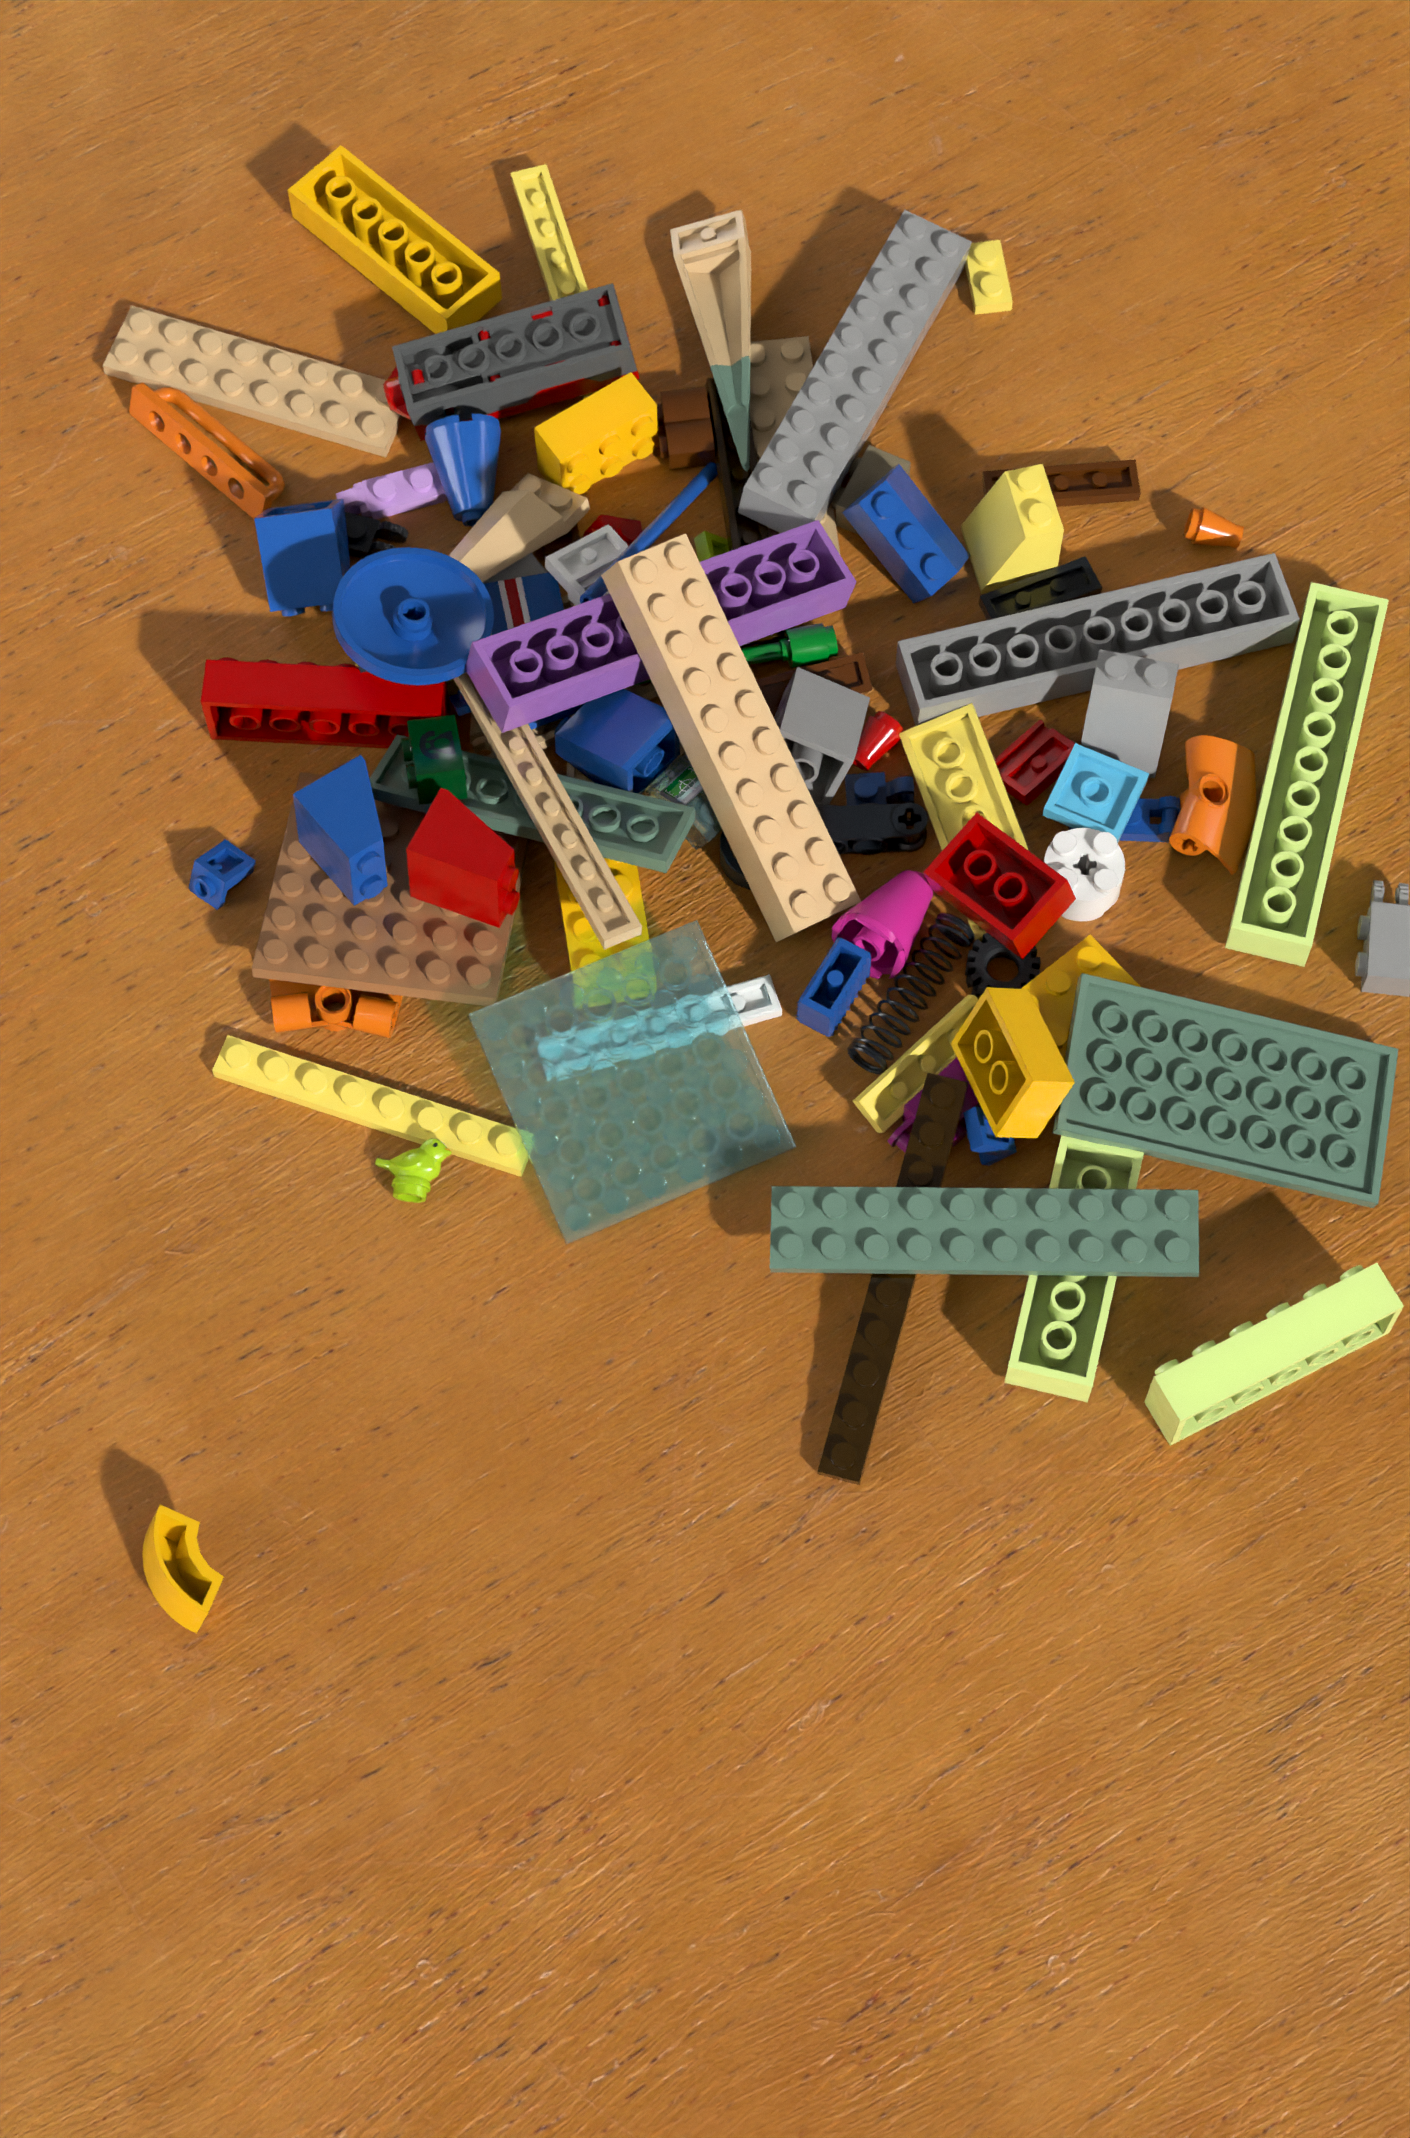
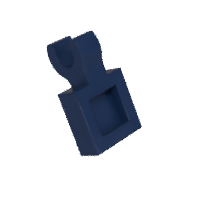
[845,772,914,806]

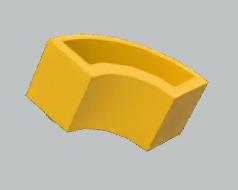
[143,1505,224,1633]

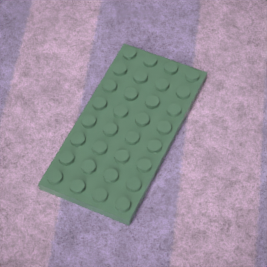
[1053,973,1398,1208]

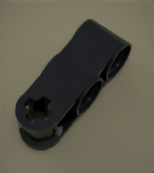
[817,802,928,855]

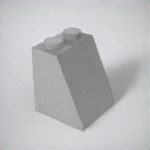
[1080,649,1179,779]
[774,667,870,807]

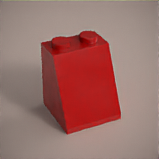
[406,788,520,928]

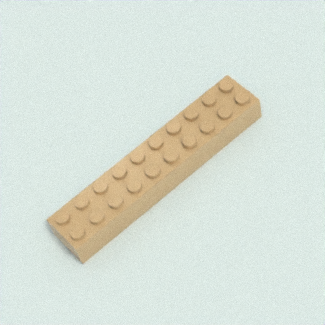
[601,533,861,942]

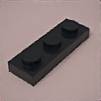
[979,556,1102,620]

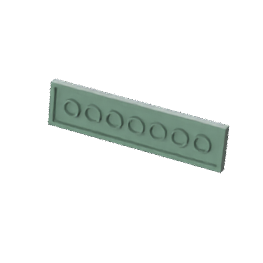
[370,735,695,873]

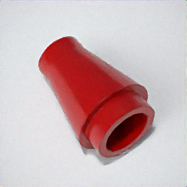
[853,711,903,772]

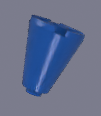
[425,414,501,527]

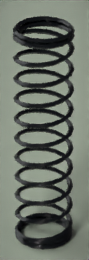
[847,913,975,1074]

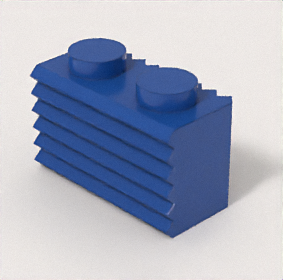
[796,937,871,1037]

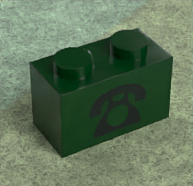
[401,714,468,805]

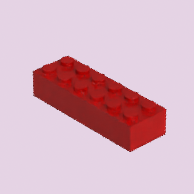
[201,657,450,749]

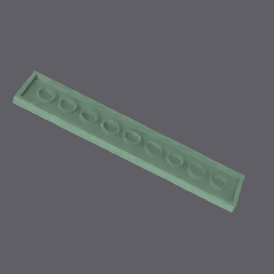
[770,1186,1199,1277]

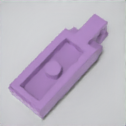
[336,463,446,520]

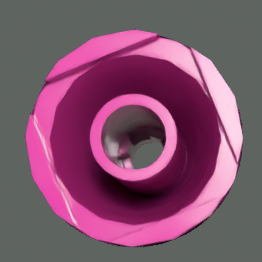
[832,870,933,979]

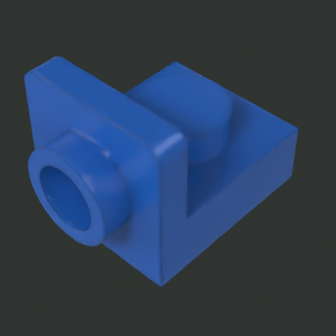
[189,839,256,910]
[964,1106,1017,1166]

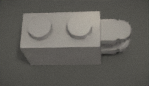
[1355,880,1410,997]

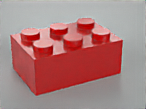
[923,812,1076,959]

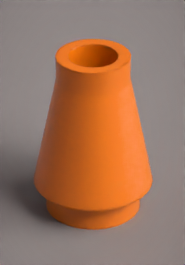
[1183,507,1244,549]

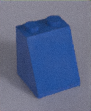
[254,499,350,616]
[555,689,680,794]
[293,755,388,906]

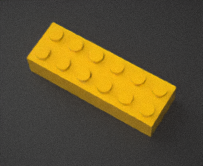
[288,145,502,334]

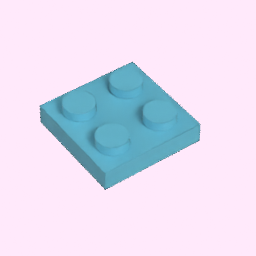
[1042,743,1149,843]

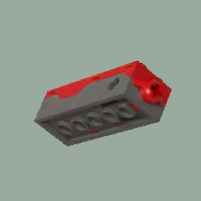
[383,283,640,441]

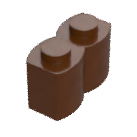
[657,386,715,470]

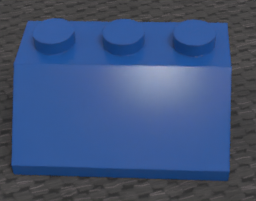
[842,464,970,604]

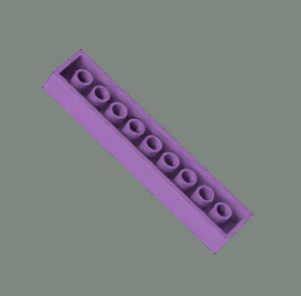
[466,520,856,733]

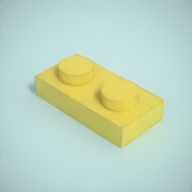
[965,240,1013,315]

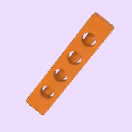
[129,382,285,519]

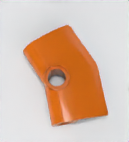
[1169,735,1257,875]
[269,979,403,1038]

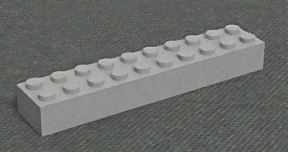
[738,210,972,533]
[896,553,1300,726]

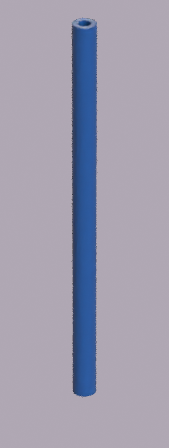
[580,462,718,604]

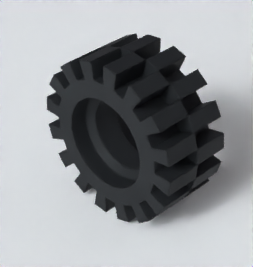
[965,933,1041,998]

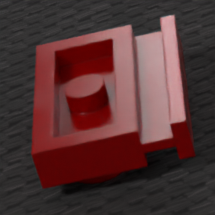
[995,720,1075,806]

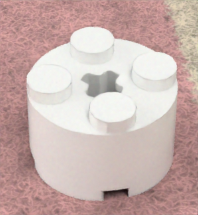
[1044,828,1125,921]

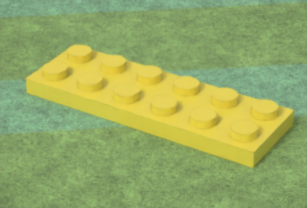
[899,703,1029,942]

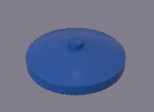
[332,547,494,685]

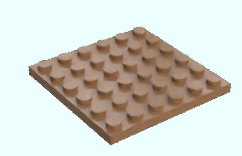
[252,772,530,1007]

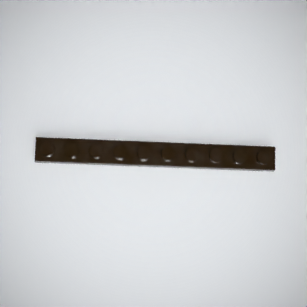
[818,1073,968,1485]

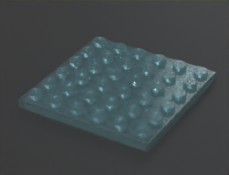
[468,920,796,1245]

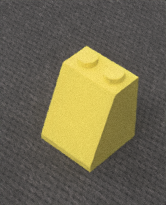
[961,464,1064,594]

